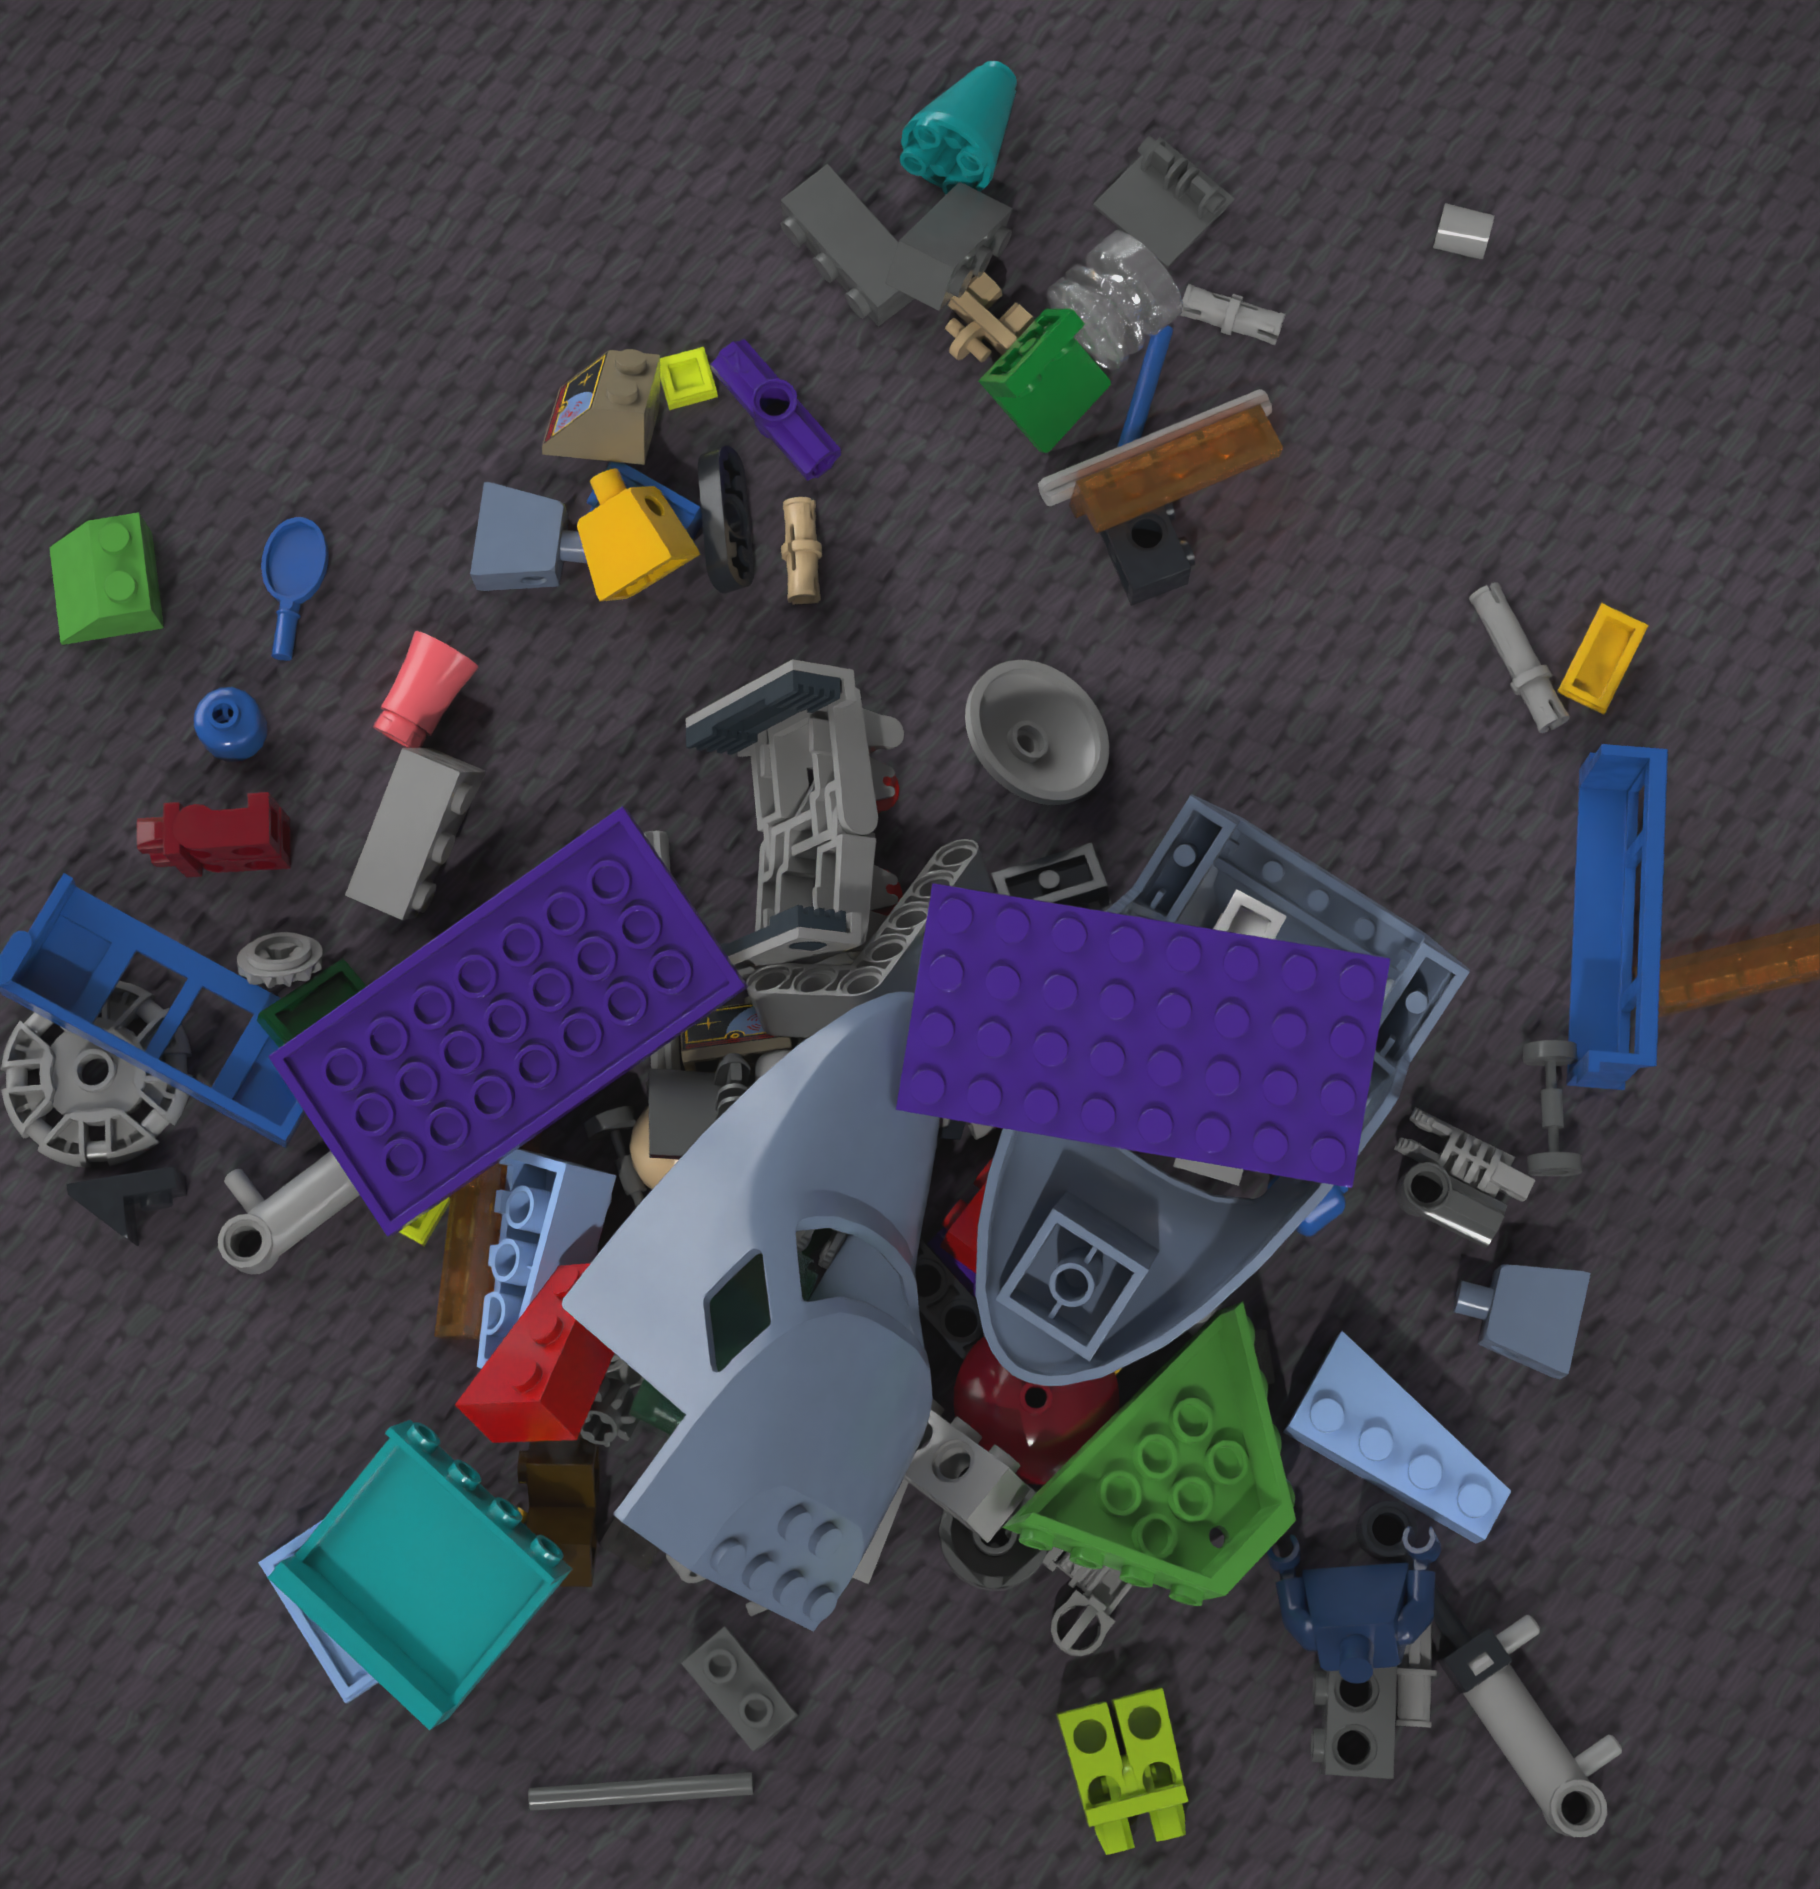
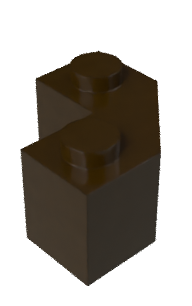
[517,1434,600,1587]

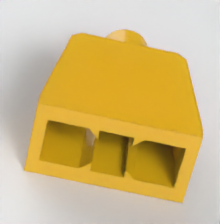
[577,468,700,602]

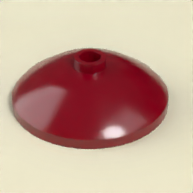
[954,1336,1120,1485]

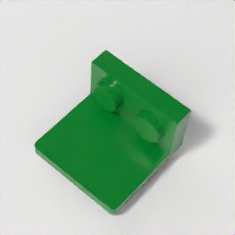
[978,309,1111,453]

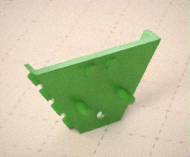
[1002,1301,1296,1606]

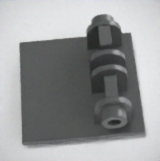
[1093,136,1235,269]
[648,1053,755,1160]

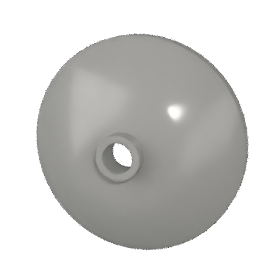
[965,660,1109,805]

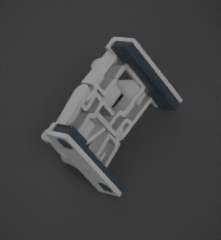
[686,659,904,983]

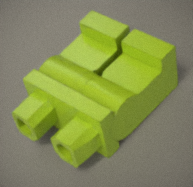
[1056,1687,1188,1855]

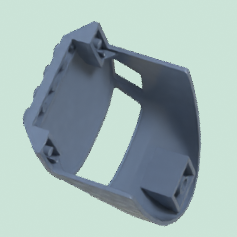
[975,794,1470,1386]
[562,992,940,1632]

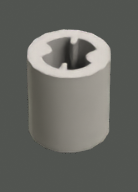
[1433,203,1494,260]

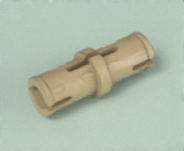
[781,497,822,604]

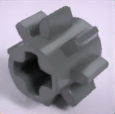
[580,1375,643,1447]

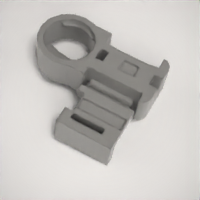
[1042,1547,1132,1657]

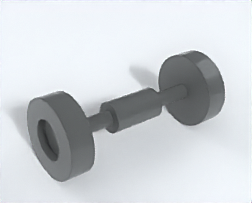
[1523,1040,1582,1176]
[583,1106,647,1207]

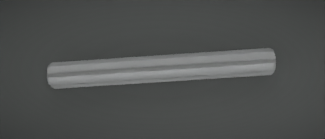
[1038,389,1272,506]

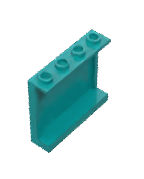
[267,1420,572,1730]

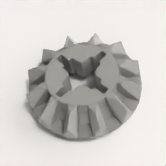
[237,932,323,988]

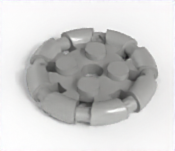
[1,981,193,1168]

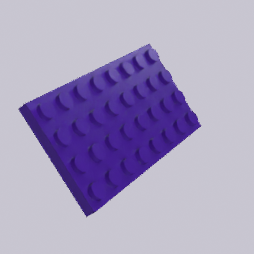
[268,806,748,1237]
[896,883,1391,1188]

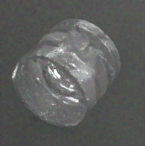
[1047,230,1183,370]

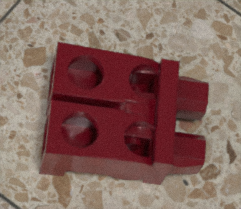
[137,792,291,878]

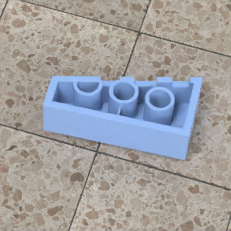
[477,1148,616,1369]
[1283,1331,1511,1544]

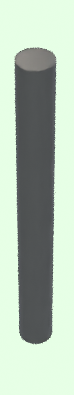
[528,1772,754,1811]

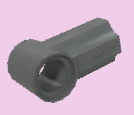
[1395,1162,1508,1248]

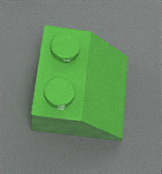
[49,512,164,645]

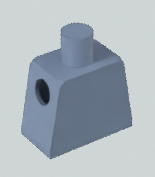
[470,482,587,591]
[1453,1264,1591,1379]

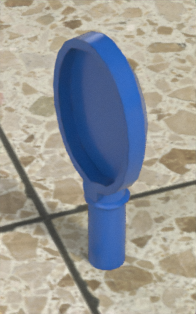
[261,517,329,661]

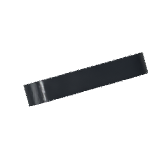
[698,446,754,594]

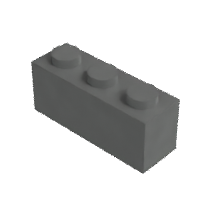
[780,164,915,327]
[885,182,1013,311]

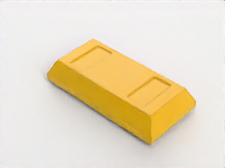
[1557,603,1649,715]

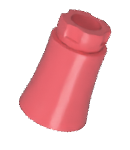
[373,631,479,748]

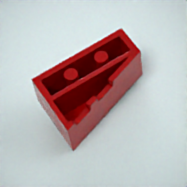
[455,1263,614,1443]

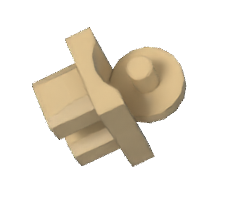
[945,272,1035,362]

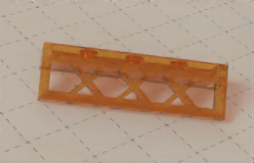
[1069,404,1283,534]
[1632,923,1820,1018]
[434,1132,542,1340]

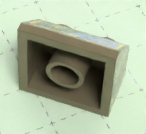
[542,349,660,465]
[681,996,793,1075]

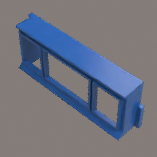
[1566,744,1668,1090]

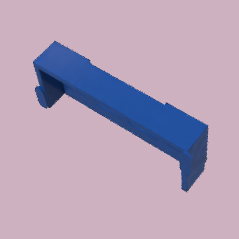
[0,873,306,1148]

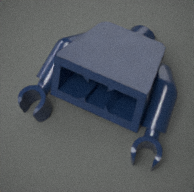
[1267,1526,1442,1684]

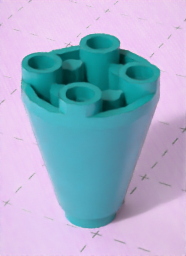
[900,61,1017,195]

